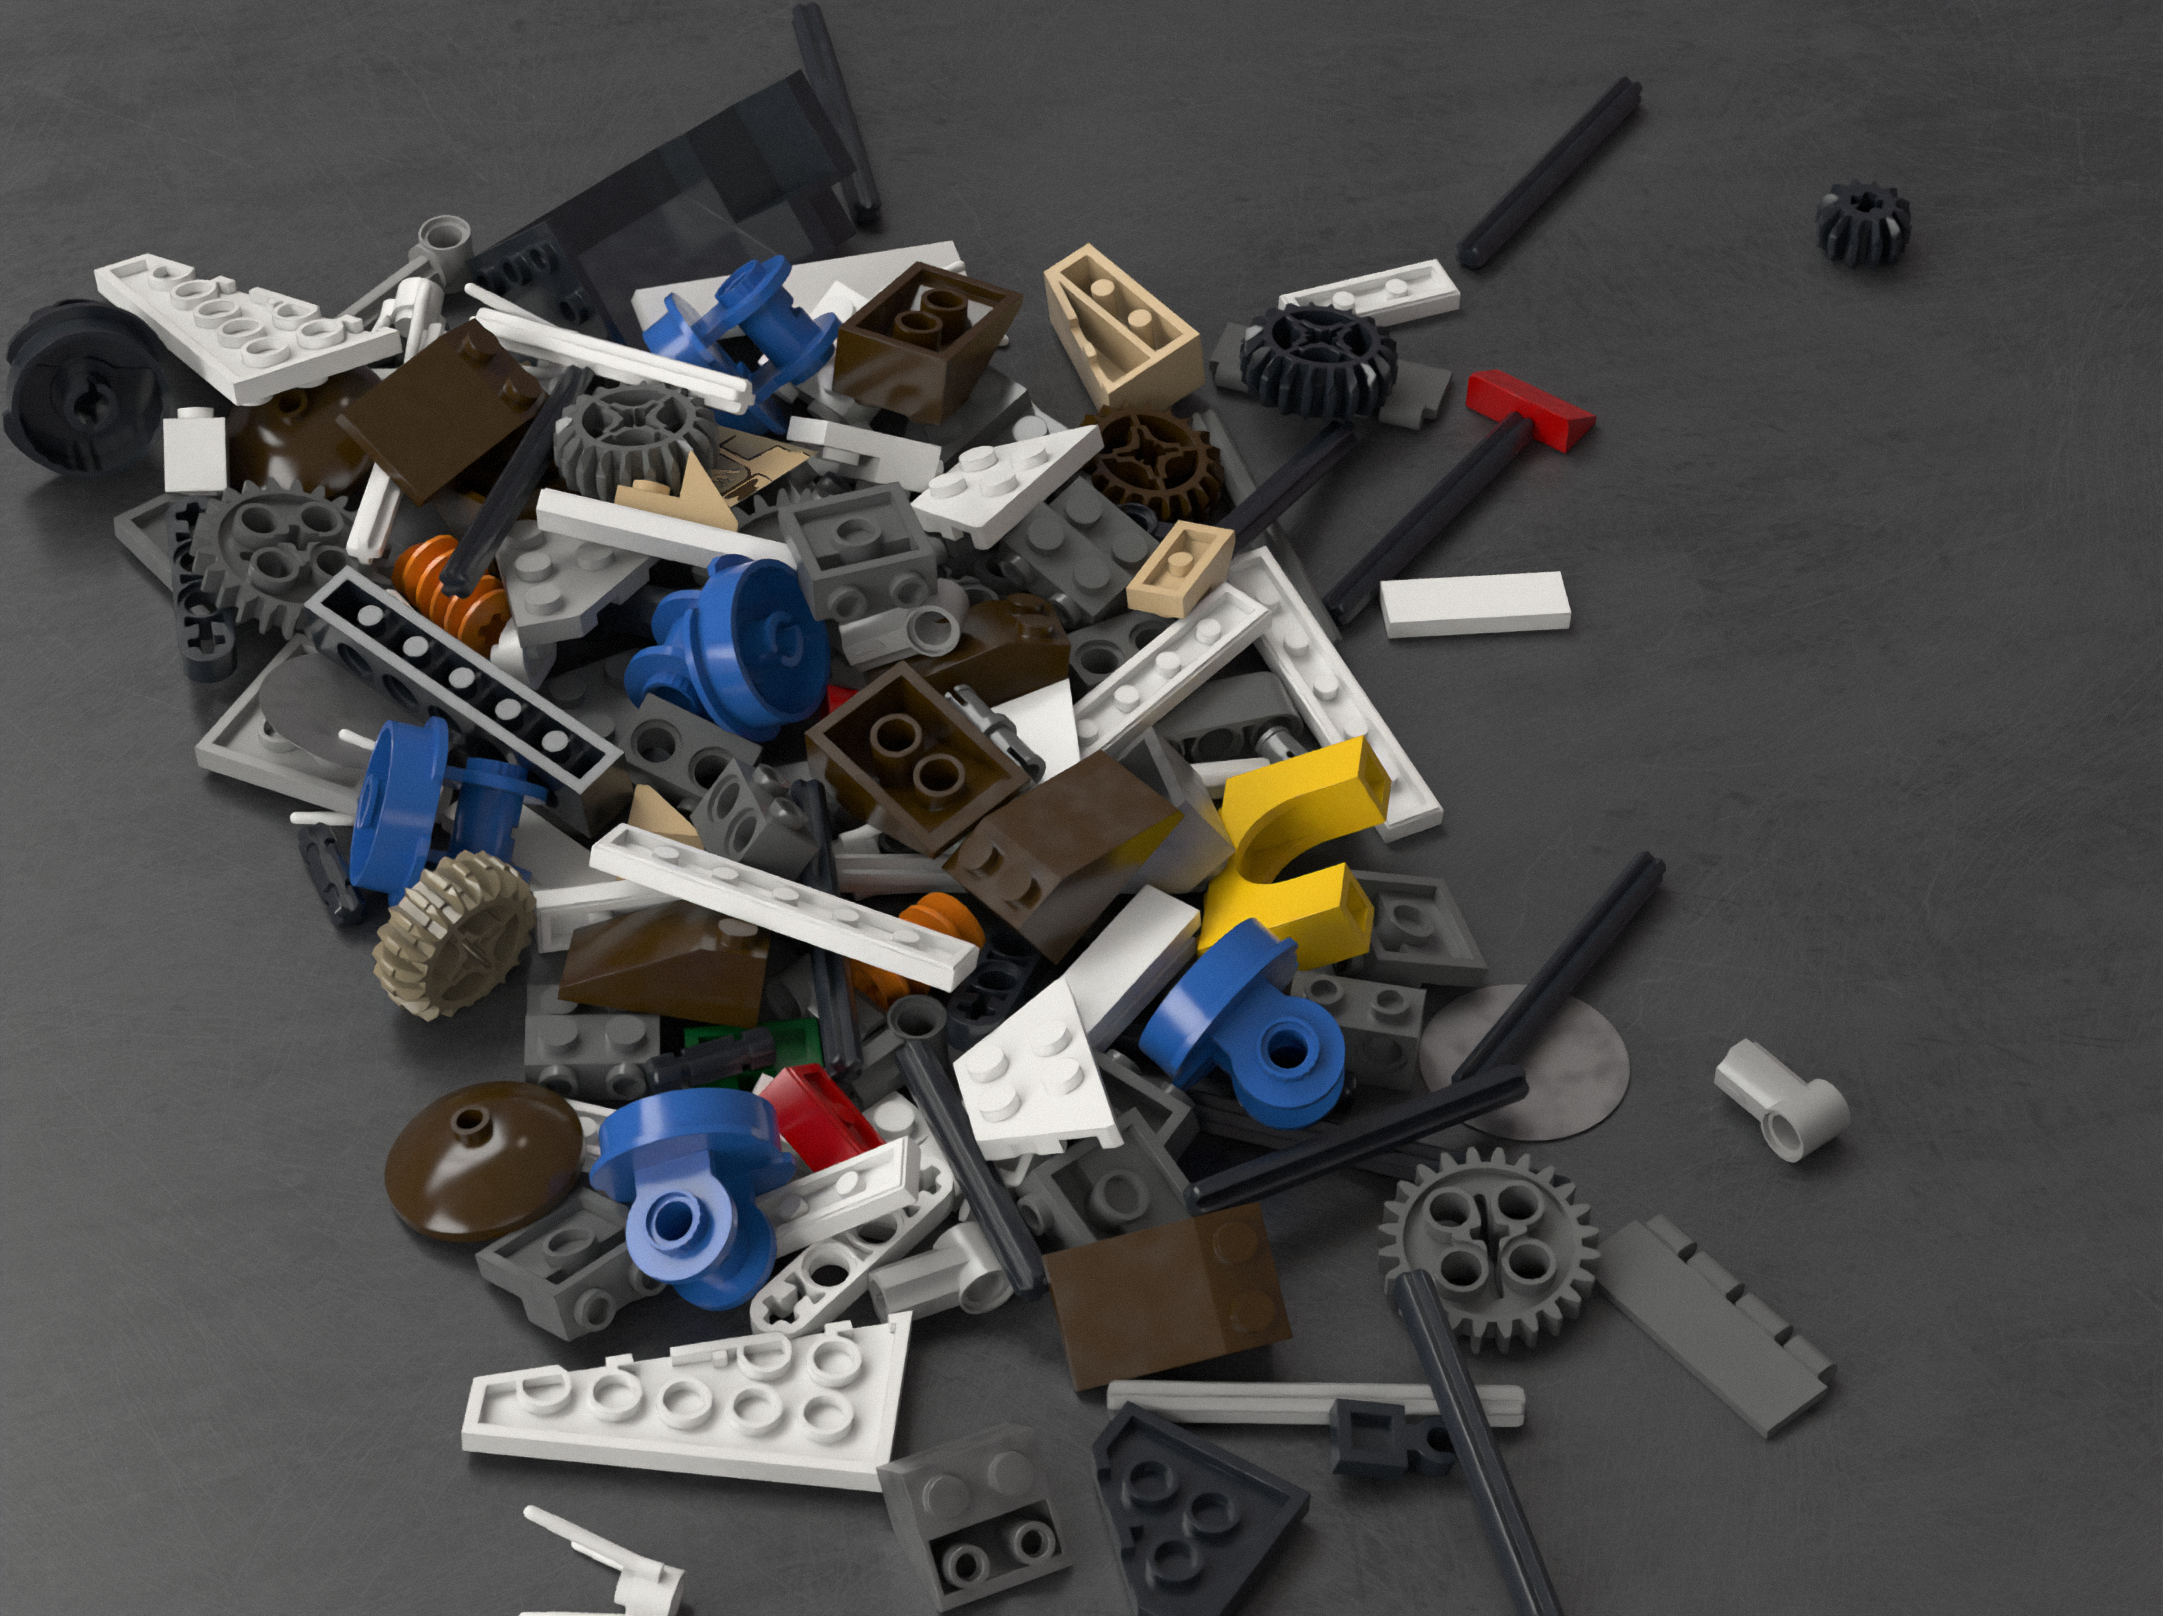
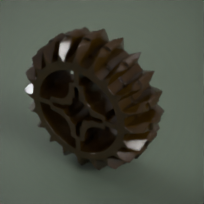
[1074,400,1224,524]

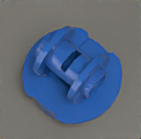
[642,255,843,437]
[624,554,831,743]
[349,716,549,907]
[1138,917,1345,1131]
[589,1088,797,1311]

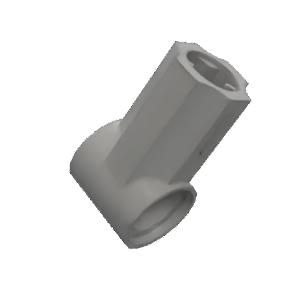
[839,578,970,672]
[1714,1038,1850,1163]
[867,1221,1014,1324]

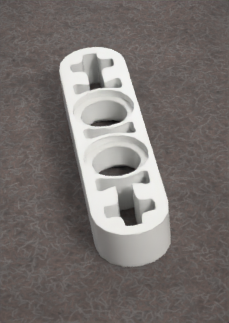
[750,1155,955,1338]

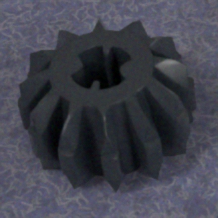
[1815,178,1912,270]

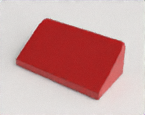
[1465,369,1597,453]
[759,1063,887,1173]

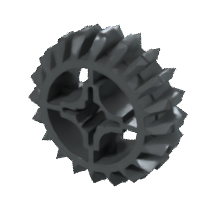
[553,380,720,503]

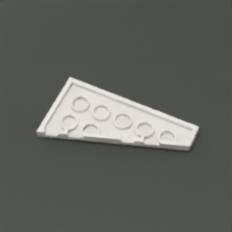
[94,253,403,406]
[461,1311,912,1492]

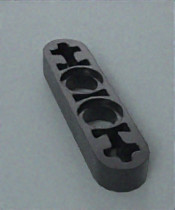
[166,496,238,683]
[945,920,1052,1053]

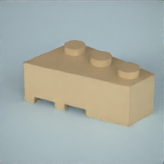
[1043,243,1206,412]

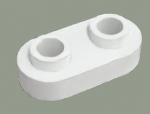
[490,617,557,690]

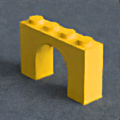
[1196,735,1392,971]

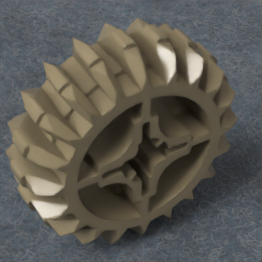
[372,850,538,1022]

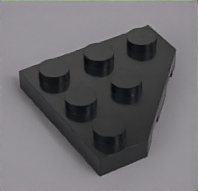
[1090,1401,1311,1616]

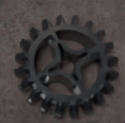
[1239,301,1399,423]

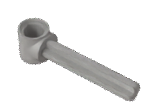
[334,215,474,332]

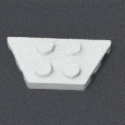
[910,425,1104,550]
[953,977,1124,1161]

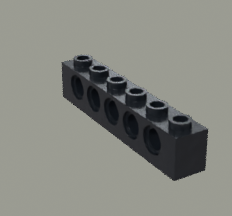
[303,565,634,839]

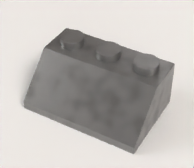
[1113,725,1236,894]

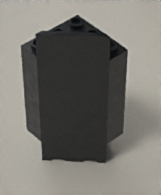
[465,69,858,367]

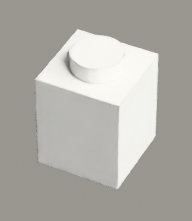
[163,407,230,496]

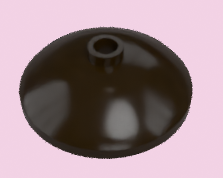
[227,365,382,502]
[384,1081,587,1242]

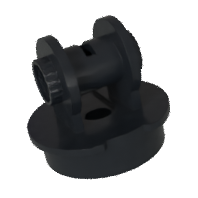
[2,298,171,479]

